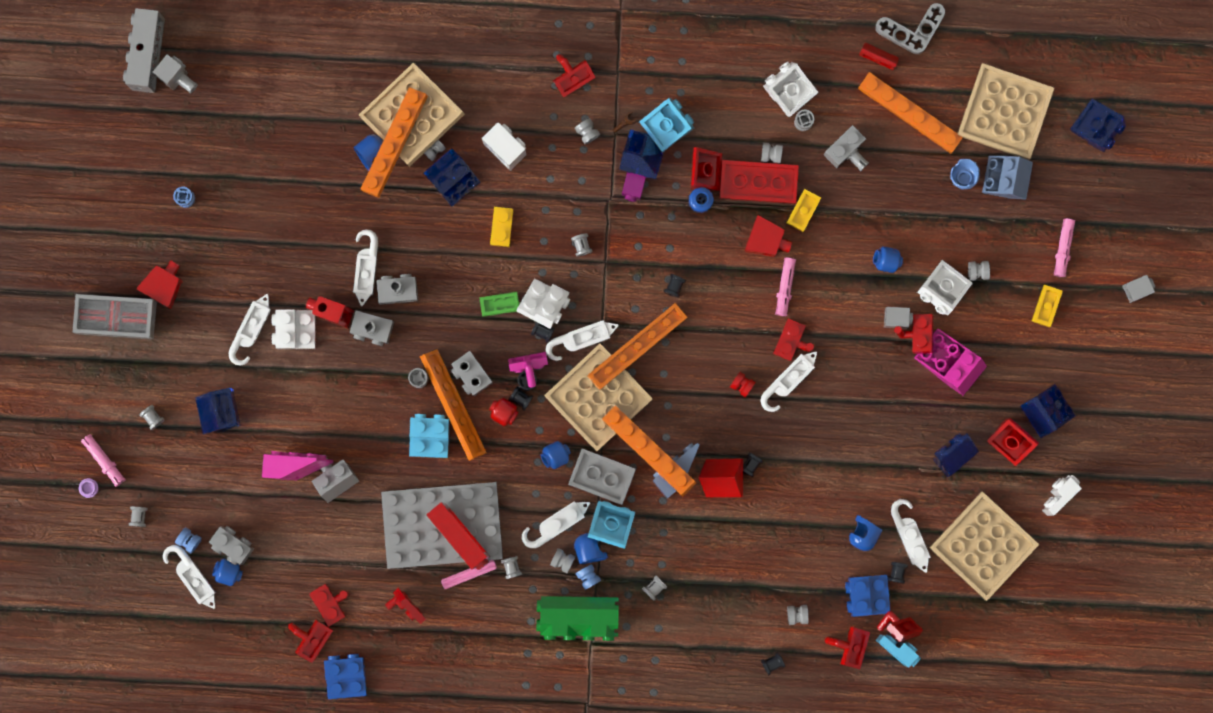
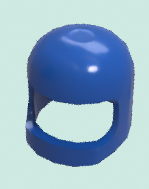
[353,134,383,171]
[849,515,883,551]
[574,533,608,565]

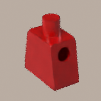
[745,215,792,257]
[137,260,182,309]
[306,296,354,329]

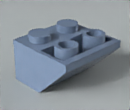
[982,156,1033,199]

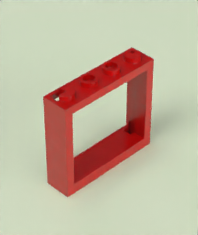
[426,502,490,570]

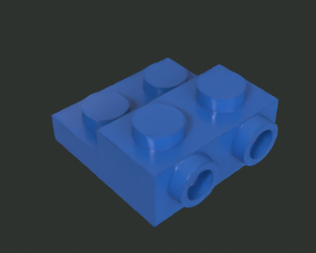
[845,575,890,617]
[324,654,367,699]

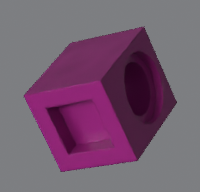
[622,171,646,202]

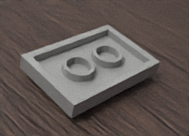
[568,449,636,505]

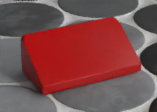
[859,43,899,71]

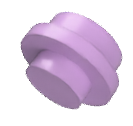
[79,478,98,498]

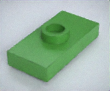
[479,292,519,317]

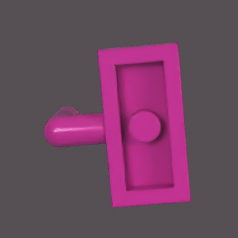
[508,352,548,387]

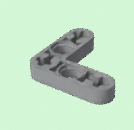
[875,3,945,54]

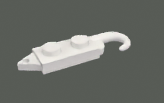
[353,229,378,306]
[228,294,271,366]
[546,320,618,361]
[761,352,817,412]
[891,499,931,573]
[522,501,590,548]
[163,545,216,609]

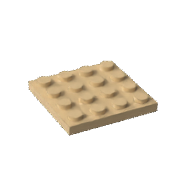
[359,63,465,167]
[957,63,1054,160]
[544,344,652,452]
[929,492,1039,601]

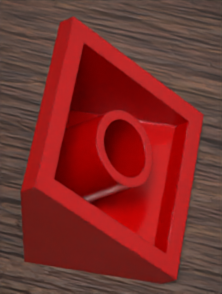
[691,147,723,191]
[987,418,1039,466]
[699,459,743,497]

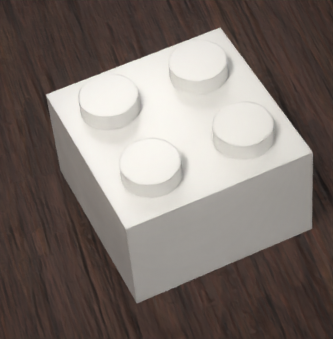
[482,123,526,171]

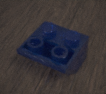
[619,129,663,179]
[423,149,480,207]
[1021,384,1075,438]
[195,387,241,435]
[932,433,979,477]

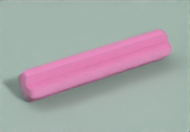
[441,560,497,589]

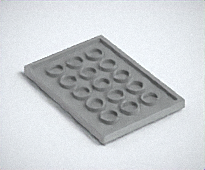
[381,482,503,569]

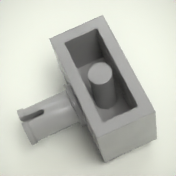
[153,55,198,94]
[824,125,869,171]
[377,274,418,305]
[350,311,394,346]
[311,456,359,503]

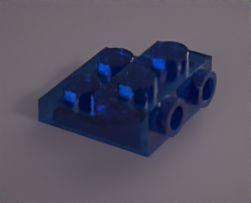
[1070,99,1126,152]

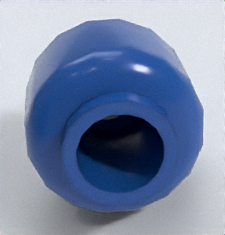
[689,187,714,213]
[873,246,903,273]
[541,441,571,469]
[212,558,243,586]

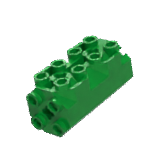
[536,596,619,641]

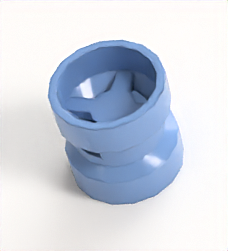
[173,187,195,208]
[175,527,202,554]
[575,564,601,590]

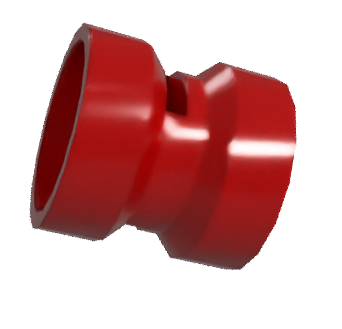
[730,371,756,398]

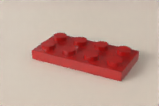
[720,160,799,204]

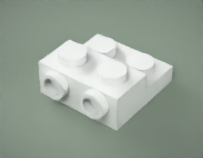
[763,62,818,117]
[918,260,972,315]
[517,278,571,329]
[272,310,316,349]
[1042,475,1082,516]

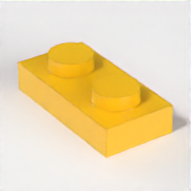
[787,189,821,232]
[490,207,514,247]
[1032,285,1063,328]

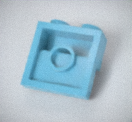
[639,98,694,152]
[409,414,450,458]
[588,501,635,549]
[876,634,921,668]

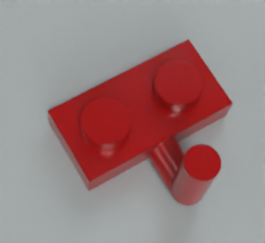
[553,54,596,97]
[894,314,933,354]
[773,318,814,361]
[309,584,349,627]
[385,587,426,624]
[877,611,923,642]
[288,620,333,663]
[825,627,870,669]

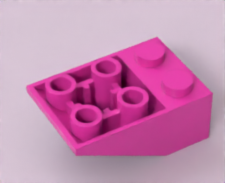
[914,329,987,396]
[262,451,333,481]

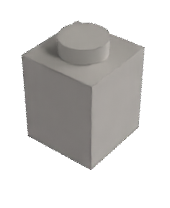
[1122,275,1155,303]
[884,307,913,329]

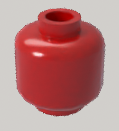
[489,398,519,426]

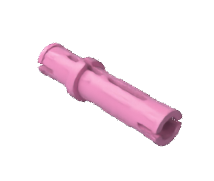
[1054,219,1075,277]
[775,258,796,316]
[81,434,126,487]

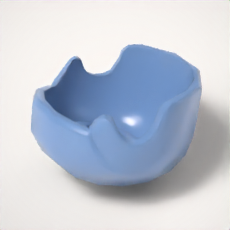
[950,159,980,189]

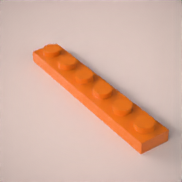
[858,72,963,154]
[361,87,428,198]
[587,303,687,390]
[420,349,486,461]
[602,405,696,497]

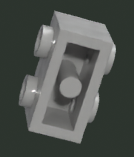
[451,351,493,396]
[209,526,254,565]

